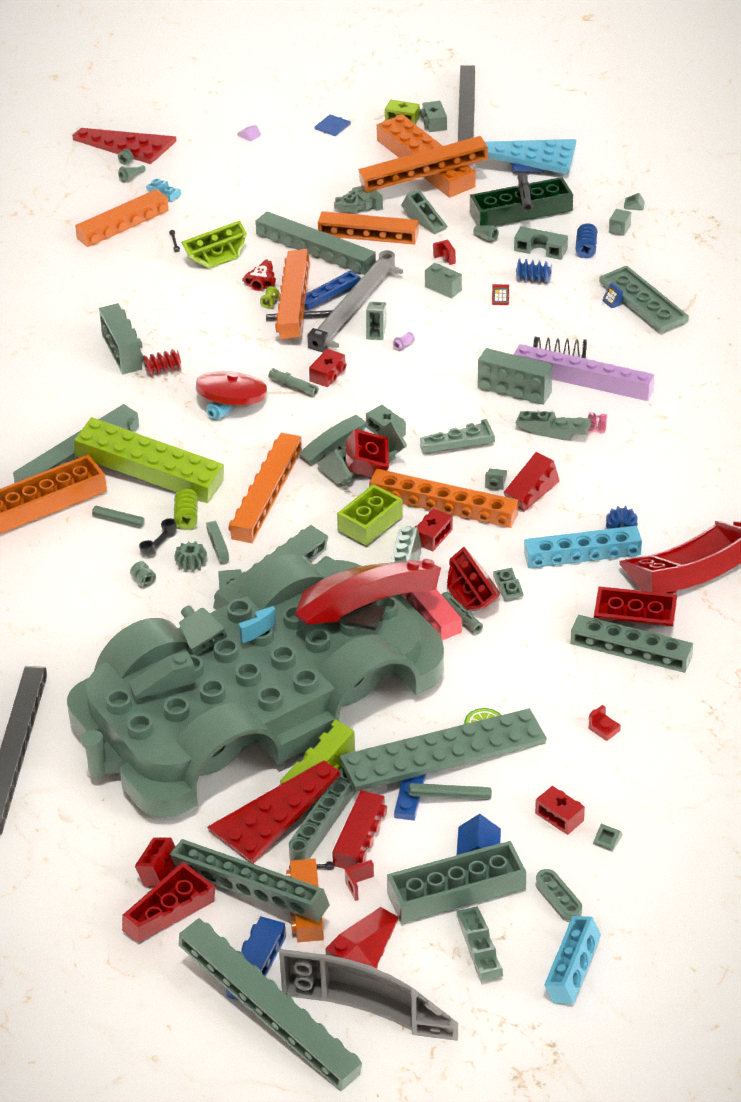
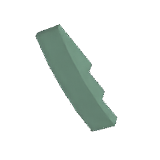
[299,415,368,466]
[456,906,503,981]

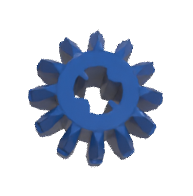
[606,505,638,529]

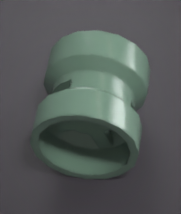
[130,561,156,588]

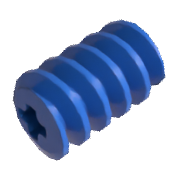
[575,223,598,258]
[516,258,552,283]

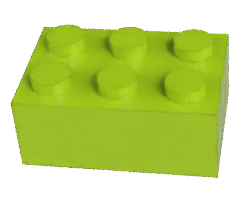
[337,484,403,546]

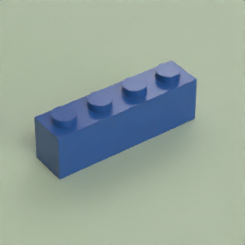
[226,916,286,1001]

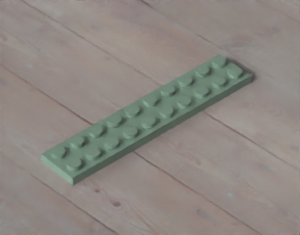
[339,708,547,792]

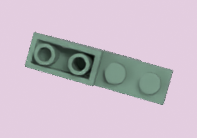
[515,411,592,440]

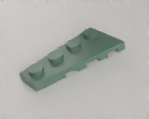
[420,419,495,453]

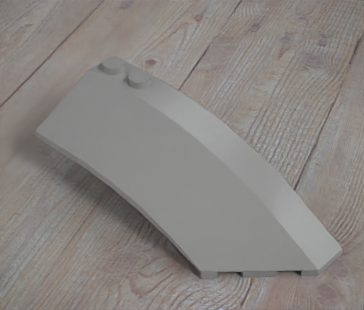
[279,949,459,1041]

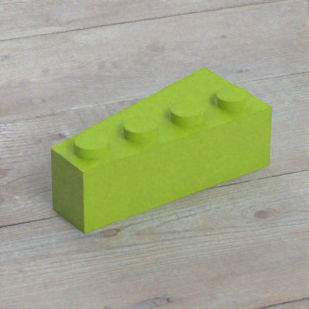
[280,719,355,785]

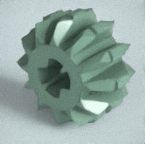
[174,541,207,572]

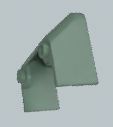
[317,420,407,486]

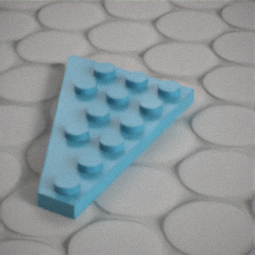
[485,139,577,174]

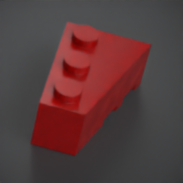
[503,452,560,512]

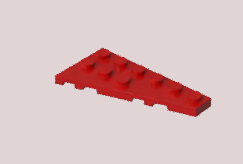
[72,128,177,165]

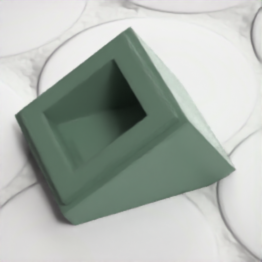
[624,193,645,211]
[593,823,623,851]

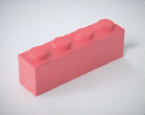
[401,589,462,641]

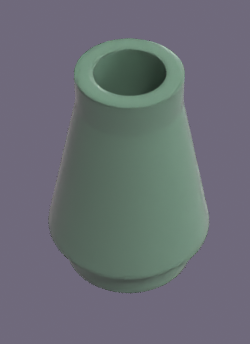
[473,225,499,242]

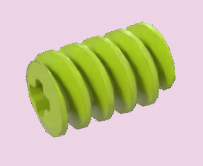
[174,489,198,530]

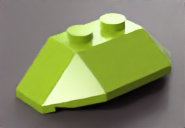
[181,220,247,269]

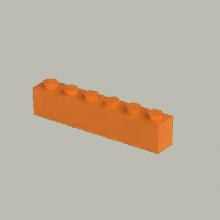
[75,189,169,247]
[318,211,419,245]

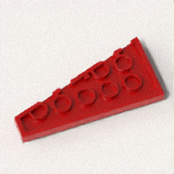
[207,760,341,864]

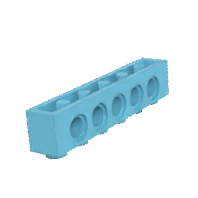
[524,526,642,568]

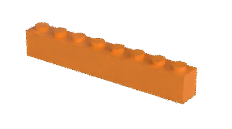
[358,136,488,193]
[275,249,310,339]
[228,432,302,544]

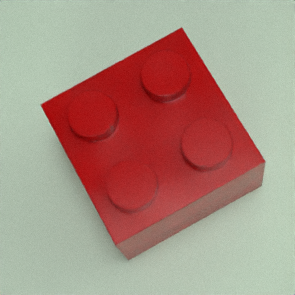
[345,429,389,477]

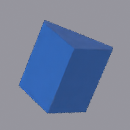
[456,813,501,855]

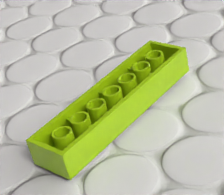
[74,417,224,503]

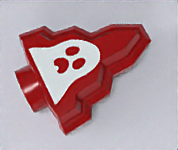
[242,259,276,291]

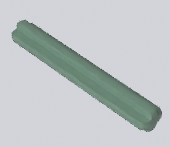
[408,783,492,800]

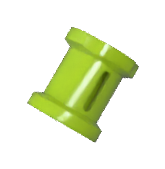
[260,286,280,309]

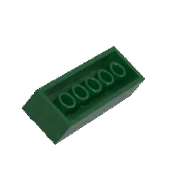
[470,177,574,226]

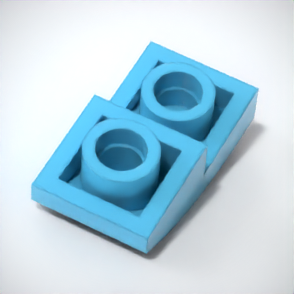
[146,178,182,201]
[238,606,276,643]

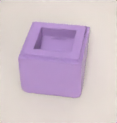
[237,125,261,141]

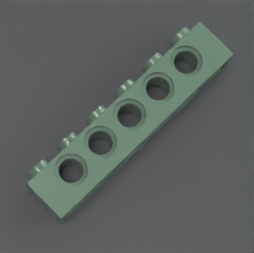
[570,614,694,673]

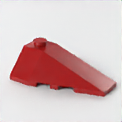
[325,907,399,969]

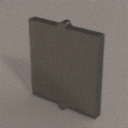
[341,604,385,630]

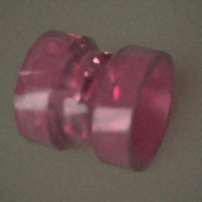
[588,412,607,432]

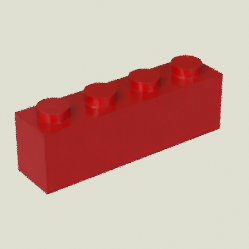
[332,790,388,869]

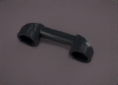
[139,518,177,555]

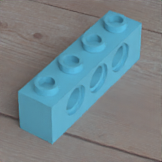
[544,916,601,1004]

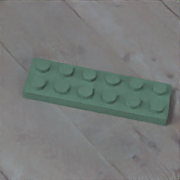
[599,265,689,333]

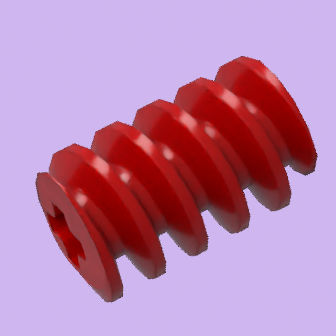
[143,349,181,376]

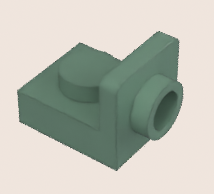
[485,468,507,490]

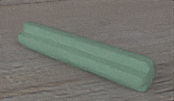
[92,505,145,528]

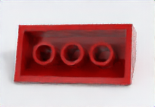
[594,586,677,627]

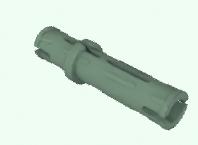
[268,368,319,397]
[441,592,483,634]

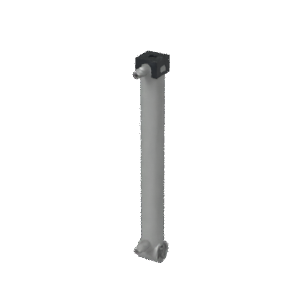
[307,250,403,353]

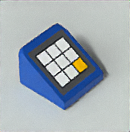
[602,283,623,308]

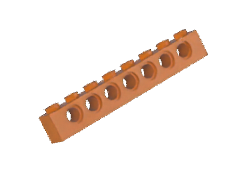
[369,469,519,528]

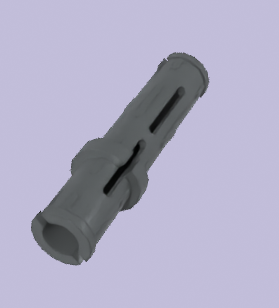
[517,173,533,212]

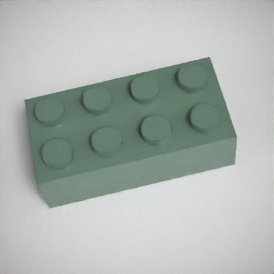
[99,303,143,375]
[478,348,553,405]

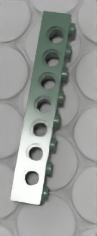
[170,839,330,922]

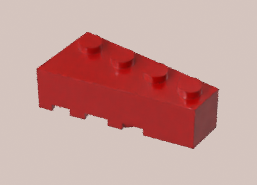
[122,862,215,943]

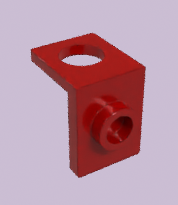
[345,860,374,901]

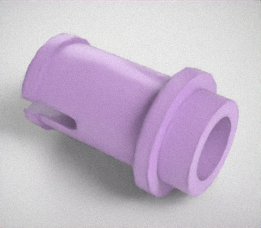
[393,332,415,350]

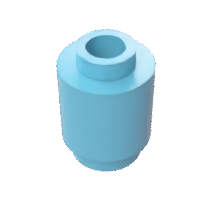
[207,401,233,420]

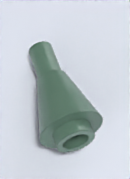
[118,165,146,182]

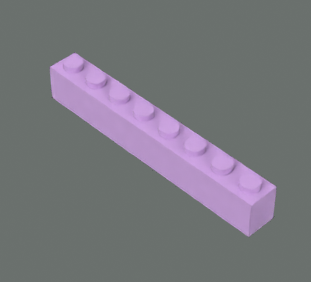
[513,344,655,401]

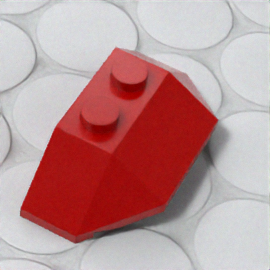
[447,547,500,611]

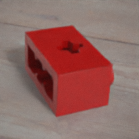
[309,349,347,388]
[415,508,453,552]
[535,785,585,835]
[135,837,176,886]

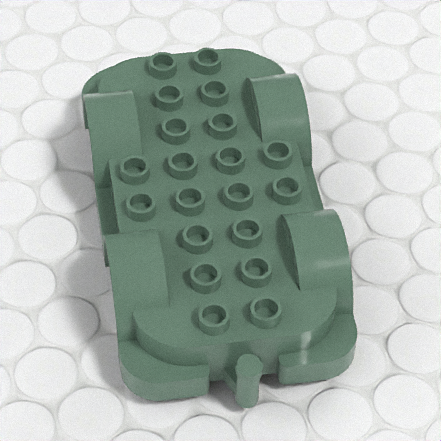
[67,554,444,818]

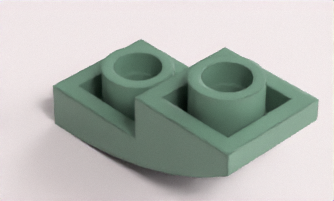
[493,567,524,600]

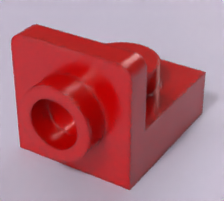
[433,239,456,265]
[588,705,621,741]

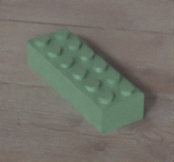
[387,841,526,924]

